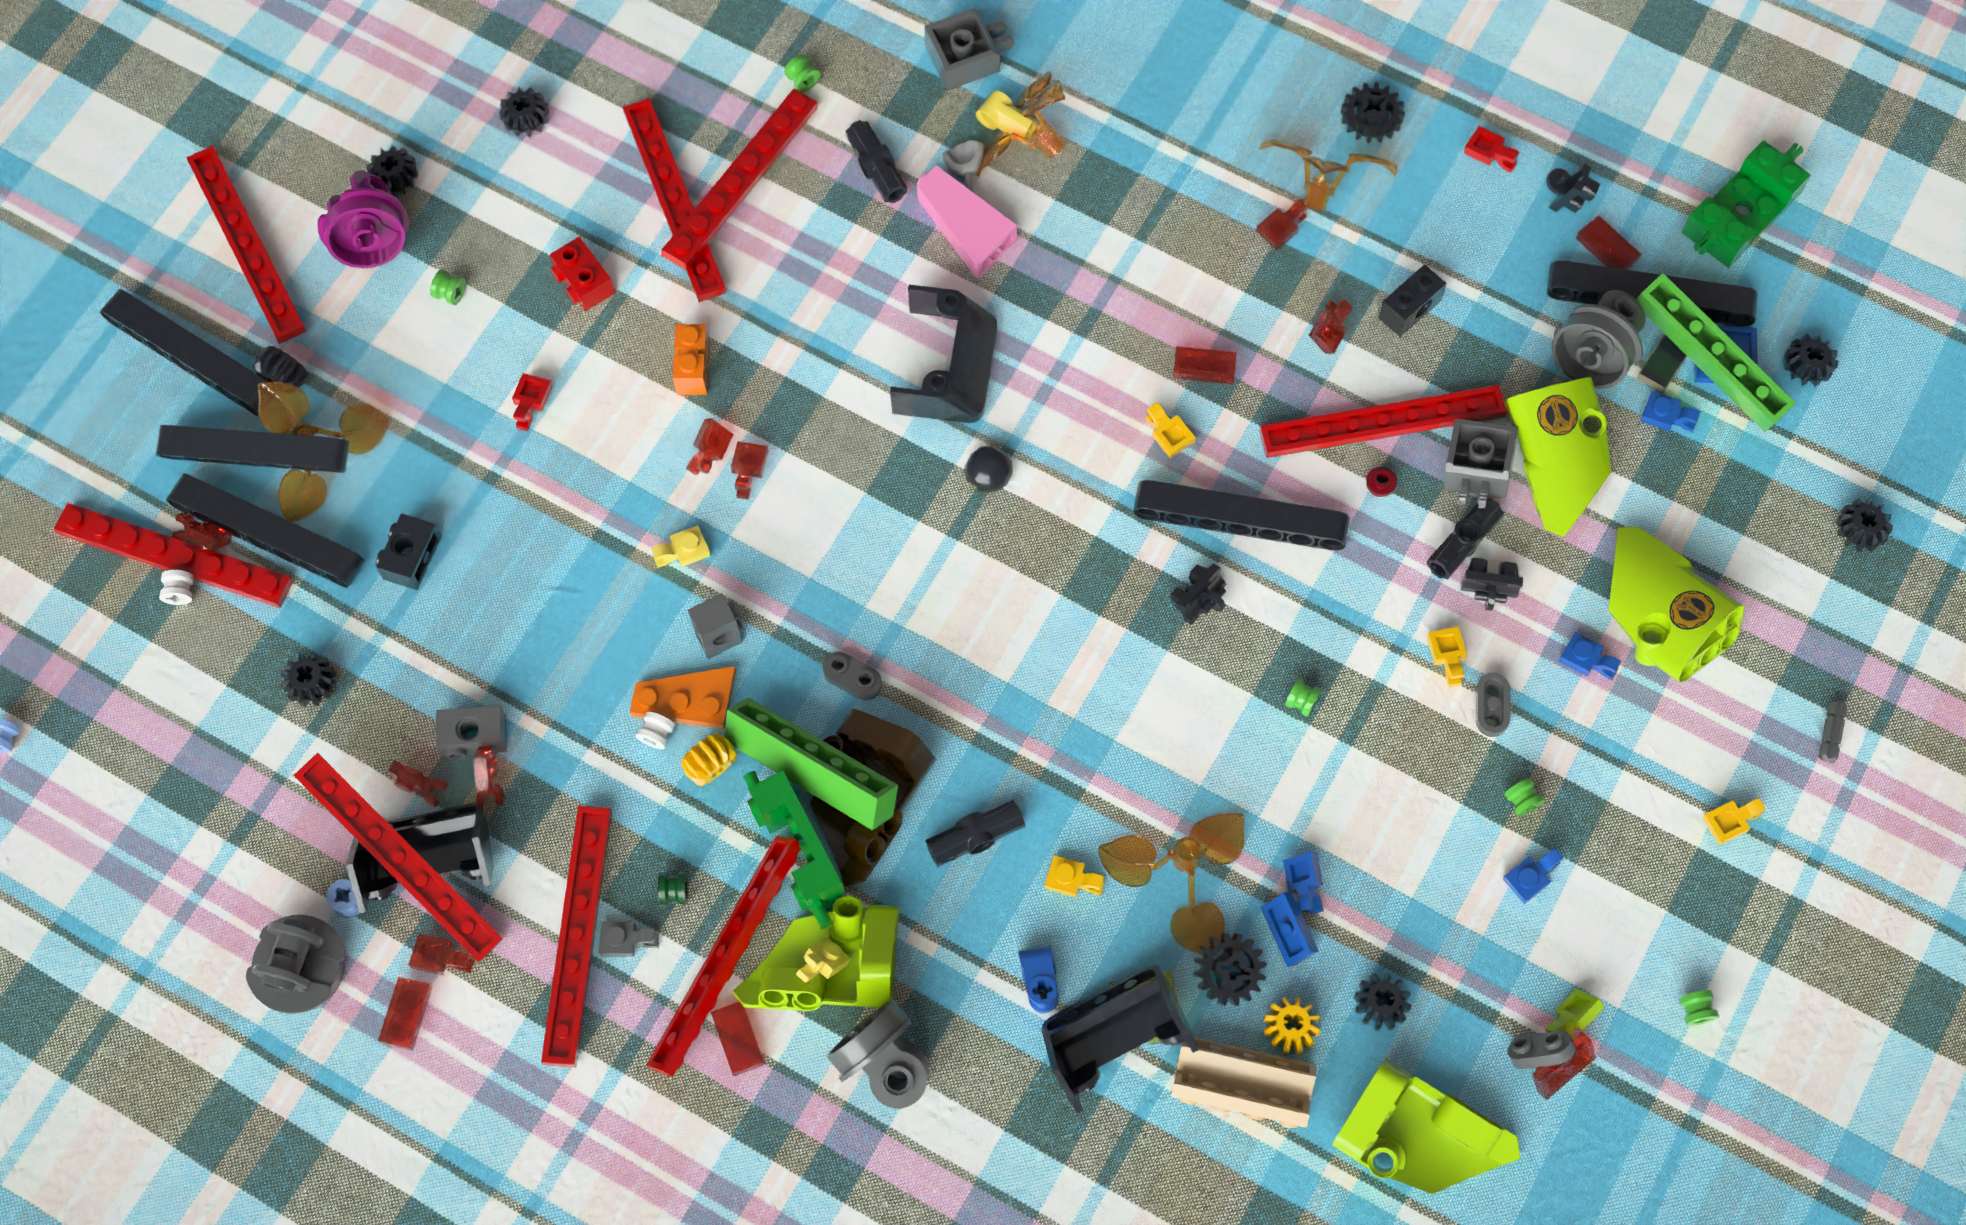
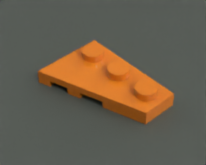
[630,666,736,729]

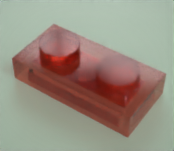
[1576,216,1642,270]
[1173,346,1237,385]
[378,977,433,1051]
[711,1001,765,1077]
[1532,1032,1596,1100]

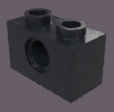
[1379,264,1447,337]
[376,513,442,590]

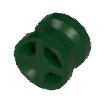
[658,871,688,905]

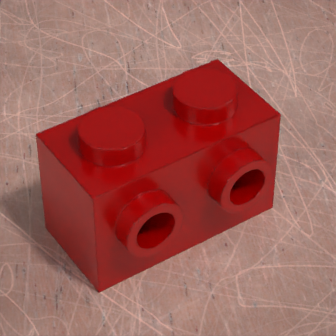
[549,236,615,312]

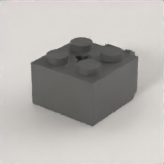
[924,9,1015,91]
[1444,418,1518,508]

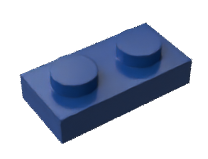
[1260,892,1319,967]

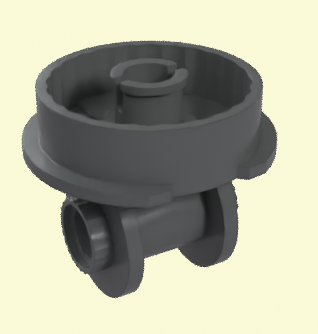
[1552,290,1646,389]
[246,915,346,1014]
[826,999,930,1109]

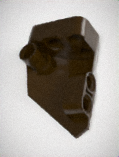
[810,708,936,887]

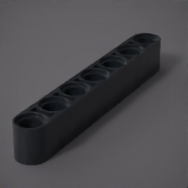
[1547,261,1758,327]
[99,289,279,417]
[156,425,350,473]
[166,473,365,588]
[1133,480,1350,551]

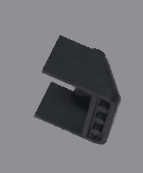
[890,284,997,423]
[346,803,494,913]
[1041,965,1199,1114]

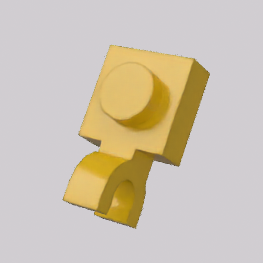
[1146,402,1196,459]
[1426,626,1467,687]
[1702,798,1766,846]
[1044,855,1105,898]

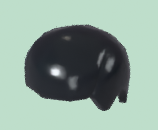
[964,446,1013,492]

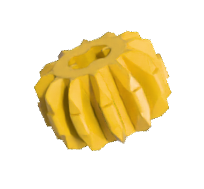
[680,733,737,786]
[1263,997,1321,1054]

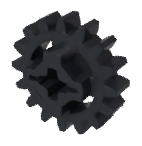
[1340,82,1405,143]
[1193,932,1267,1006]

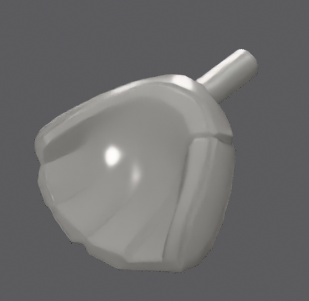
[943,140,984,192]

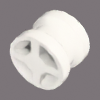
[159,570,194,605]
[635,712,675,749]

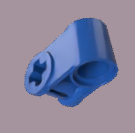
[1018,945,1058,1013]

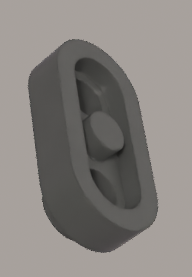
[823,652,882,701]
[1476,673,1510,737]
[1507,1031,1576,1069]

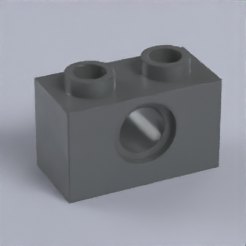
[688,593,744,659]
[436,705,507,760]

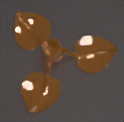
[976,71,1066,177]
[1259,140,1398,211]
[258,382,388,522]
[1099,813,1244,955]

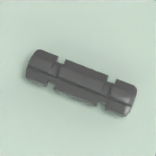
[1819,700,1847,763]

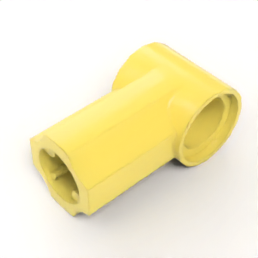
[976,90,1037,143]

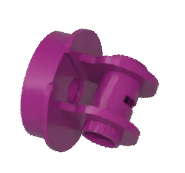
[317,170,409,268]

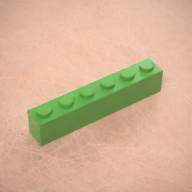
[1636,273,1796,432]
[724,697,898,830]

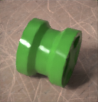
[784,55,821,92]
[430,269,466,305]
[1285,678,1322,717]
[1504,778,1546,817]
[1679,990,1720,1026]

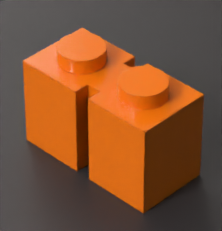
[673,324,710,395]

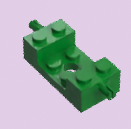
[1682,140,1811,268]
[743,770,847,929]

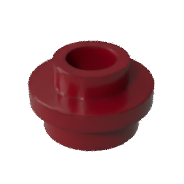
[1366,467,1397,497]

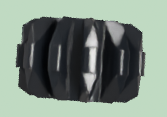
[499,86,549,137]
[367,145,419,196]
[1784,334,1838,387]
[253,346,308,394]
[1836,498,1893,552]
[281,652,336,707]
[1354,973,1412,1031]

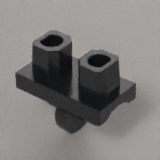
[1546,164,1600,213]
[1460,558,1523,611]
[1170,563,1226,625]

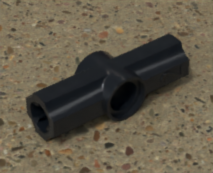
[845,120,907,204]
[1426,498,1504,580]
[925,800,1025,867]

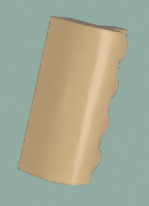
[1171,1037,1316,1128]

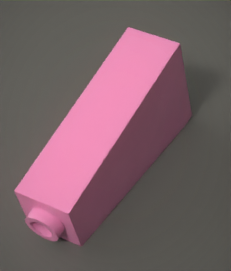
[917,165,1017,280]

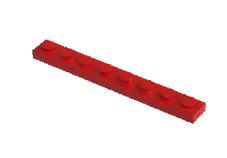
[661,88,818,270]
[622,98,727,303]
[186,145,307,344]
[1259,385,1507,458]
[54,503,294,608]
[293,752,503,963]
[541,806,612,1068]
[646,836,801,1077]

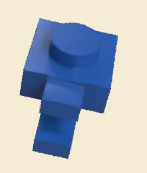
[1640,391,1701,432]
[1559,632,1621,680]
[1503,848,1563,905]
[1283,851,1324,914]

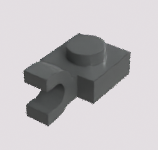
[599,921,659,957]

